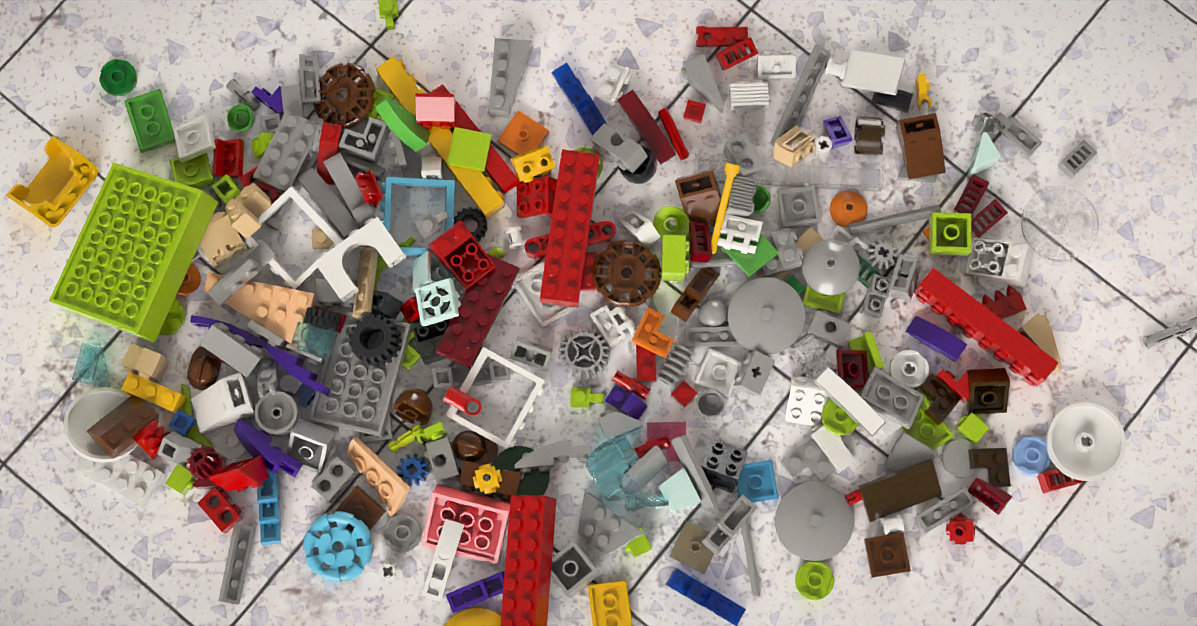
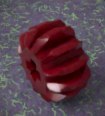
[186,445,221,479]

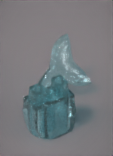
[586,436,669,512]

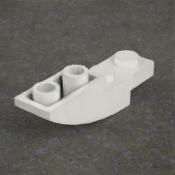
[422,519,465,601]

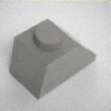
[598,410,643,442]

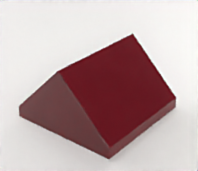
[836,349,869,390]

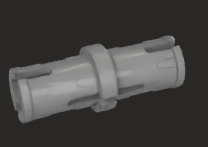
[226,79,261,112]

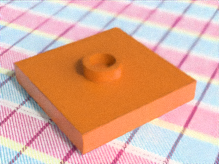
[497,110,550,155]

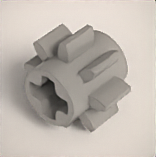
[972,112,996,135]

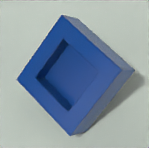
[168,410,197,436]

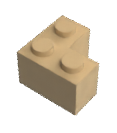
[225,183,272,239]
[121,343,170,382]

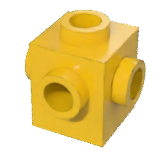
[473,464,502,494]

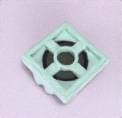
[415,278,461,326]

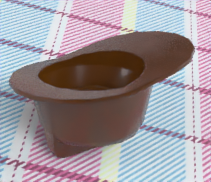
[187,346,222,390]
[452,431,498,465]

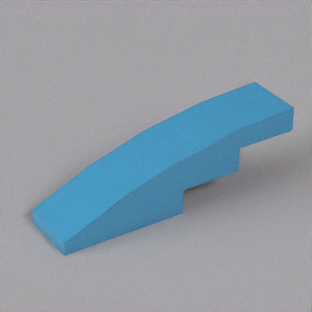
[257,469,281,545]

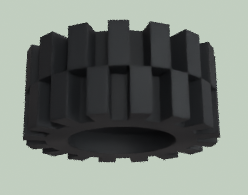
[453,207,488,242]
[303,307,341,331]

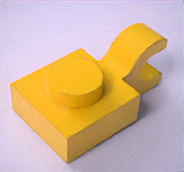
[915,74,932,109]

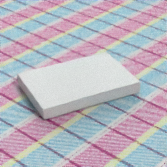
[841,50,906,95]
[513,261,574,329]

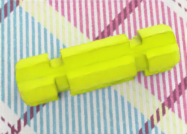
[388,424,424,453]

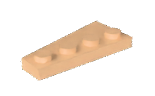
[345,437,411,517]

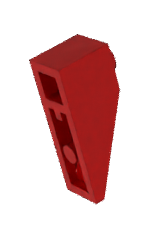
[316,122,344,185]

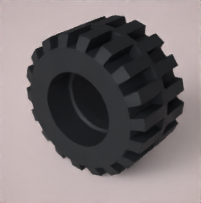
[349,314,402,367]

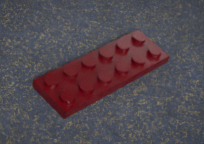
[436,253,520,369]

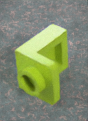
[252,133,274,158]

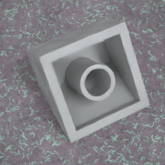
[286,419,336,474]

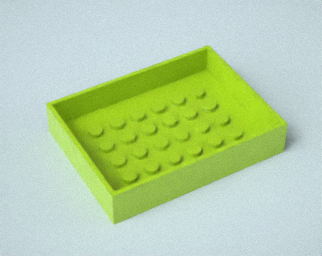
[49,162,218,343]

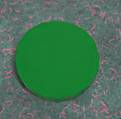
[99,59,137,96]

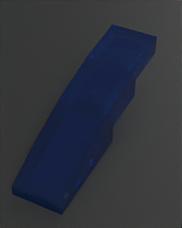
[550,62,608,136]
[665,568,746,626]

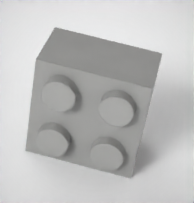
[551,540,601,598]

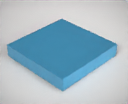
[736,460,778,503]

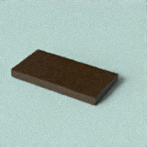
[858,459,942,522]

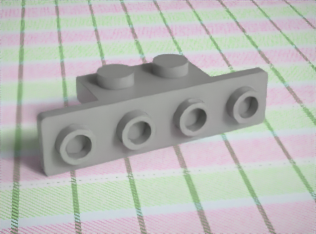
[388,129,423,189]
[208,241,276,306]

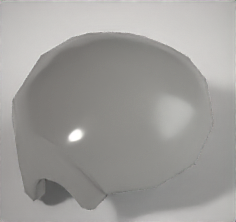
[698,299,728,327]
[696,388,726,418]

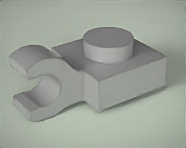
[414,210,449,240]

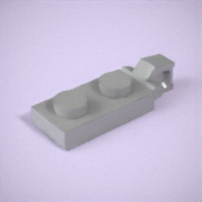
[993,112,1042,157]

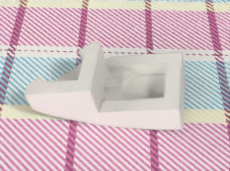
[828,226,868,251]

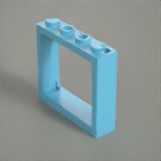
[380,177,455,257]

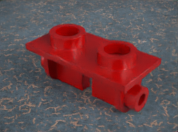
[355,169,383,209]

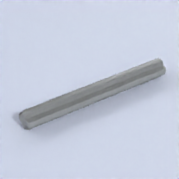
[848,205,941,235]

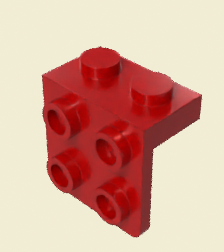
[516,176,557,219]

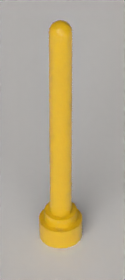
[711,163,741,254]

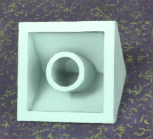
[967,132,1001,178]

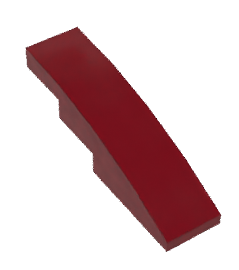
[617,90,676,165]

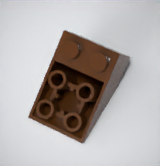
[896,113,946,180]
[675,168,721,231]

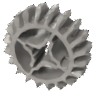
[558,327,610,379]

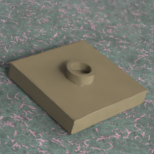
[669,521,714,574]

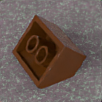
[86,395,159,459]

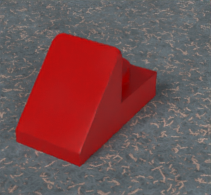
[936,369,970,403]

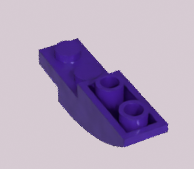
[233,419,303,478]

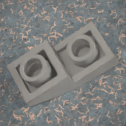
[861,274,892,318]

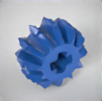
[396,453,430,487]

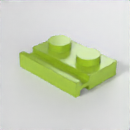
[415,422,447,445]

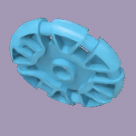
[303,511,373,582]

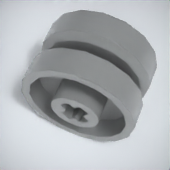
[254,391,302,437]

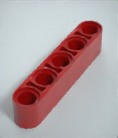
[524,221,616,259]

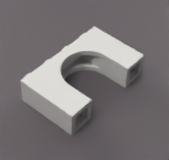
[314,217,406,302]
[810,411,902,474]

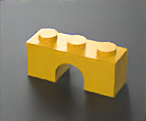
[121,372,187,414]

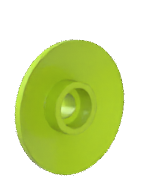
[653,206,690,240]

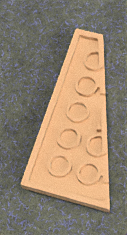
[204,272,316,351]

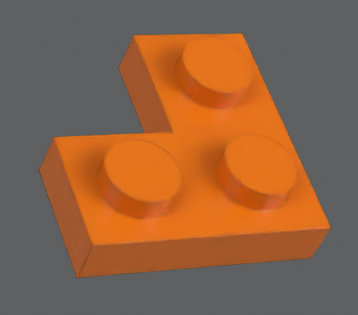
[631,307,674,358]

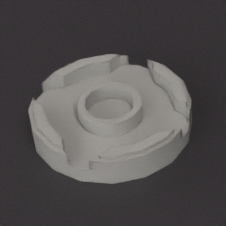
[942,439,978,478]
[383,513,422,553]

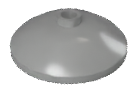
[802,239,860,296]

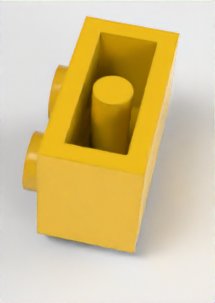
[510,145,556,183]

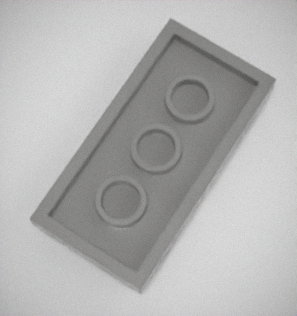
[253,109,321,193]

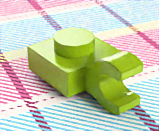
[378,0,399,30]
[570,387,604,409]

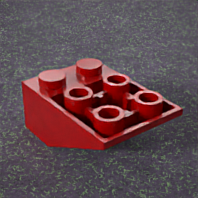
[428,221,496,290]

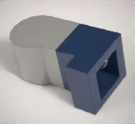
[280,375,316,409]

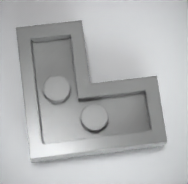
[781,438,836,481]

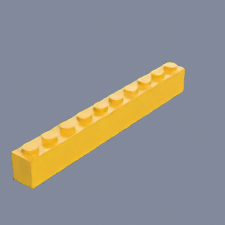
[375,56,505,220]

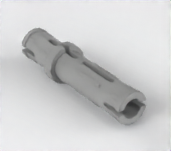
[1143,317,1197,349]

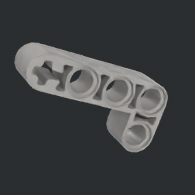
[324,153,376,227]

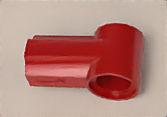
[443,386,482,417]

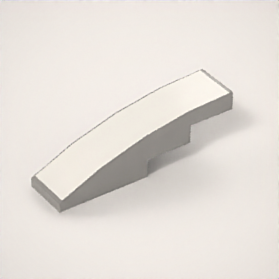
[813,366,886,436]

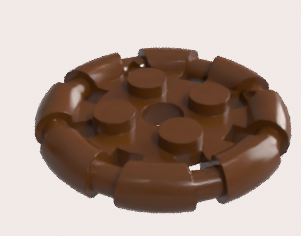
[313,63,375,129]
[592,240,661,308]

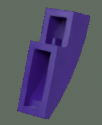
[905,316,968,362]

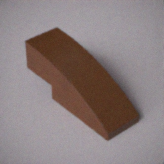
[670,267,720,322]

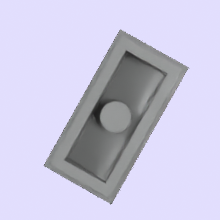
[345,155,386,181]

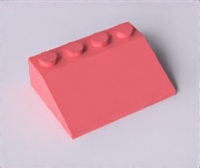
[422,484,510,565]

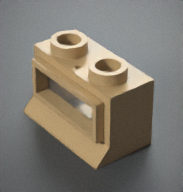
[773,125,815,167]

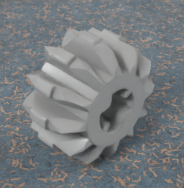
[866,238,899,270]

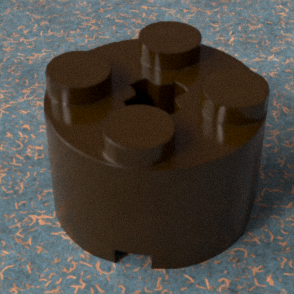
[854,116,885,155]

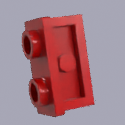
[212,138,244,178]

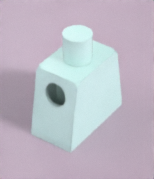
[651,468,701,512]

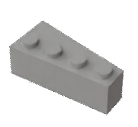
[489,38,533,118]

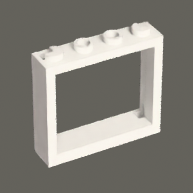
[243,187,344,290]
[446,347,546,449]

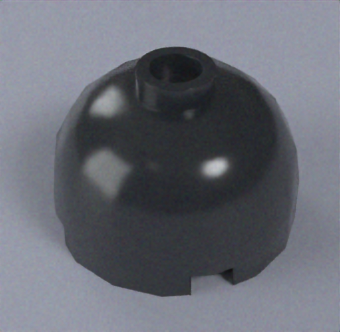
[618,145,657,184]

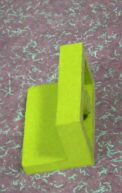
[848,331,884,374]

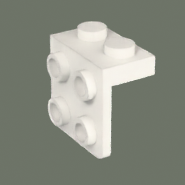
[785,376,829,426]

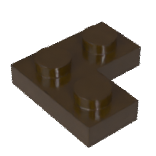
[919,373,961,426]
[968,448,1011,488]

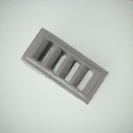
[1058,140,1097,179]

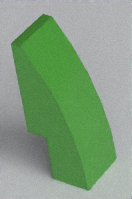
[375,97,430,152]

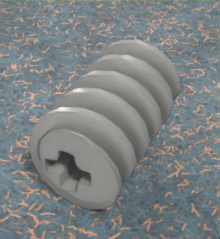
[657,344,695,388]

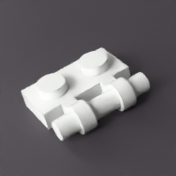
[718,214,763,254]
[590,305,637,348]

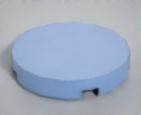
[1012,436,1052,475]

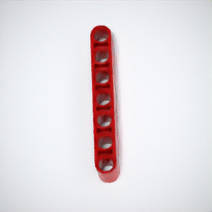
[430,84,520,194]

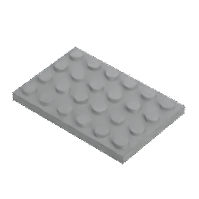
[308,309,412,437]

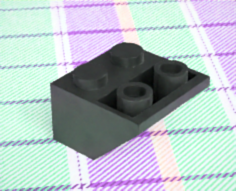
[411,319,450,365]

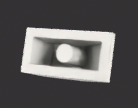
[421,155,444,180]
[618,208,660,247]

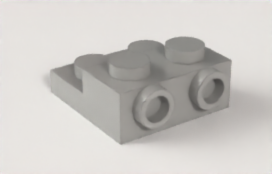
[762,227,804,277]

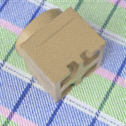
[200,212,249,268]

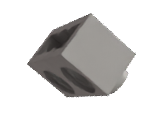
[723,132,764,177]
[889,254,922,301]
[311,456,357,503]

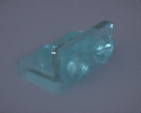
[291,322,335,358]

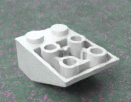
[965,237,1034,288]
[191,372,255,434]

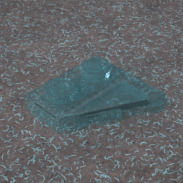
[72,342,110,388]

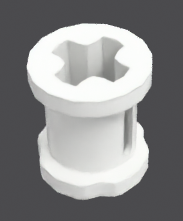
[824,58,847,79]
[814,136,832,158]
[505,226,525,250]
[880,514,904,535]

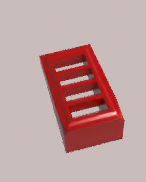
[715,37,759,71]
[1037,469,1083,494]

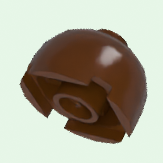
[393,389,433,425]

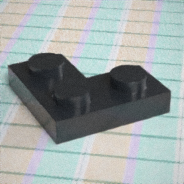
[871,89,913,113]

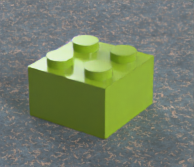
[929,212,971,256]
[661,235,689,281]

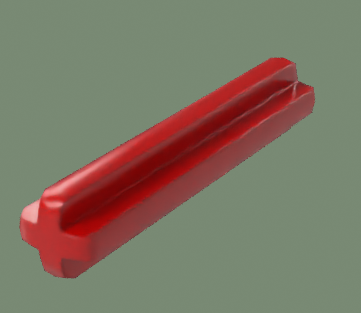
[658,108,689,160]

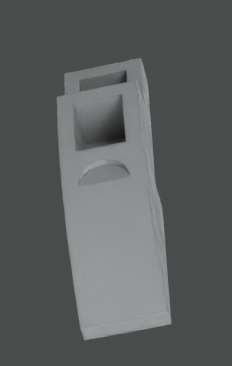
[515,440,592,474]

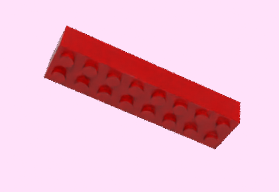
[540,149,600,308]
[914,268,1059,387]
[500,495,557,626]

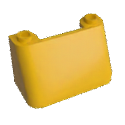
[6,136,98,228]

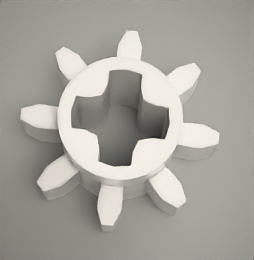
[376,560,402,585]

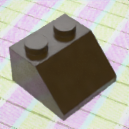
[967,368,1010,415]

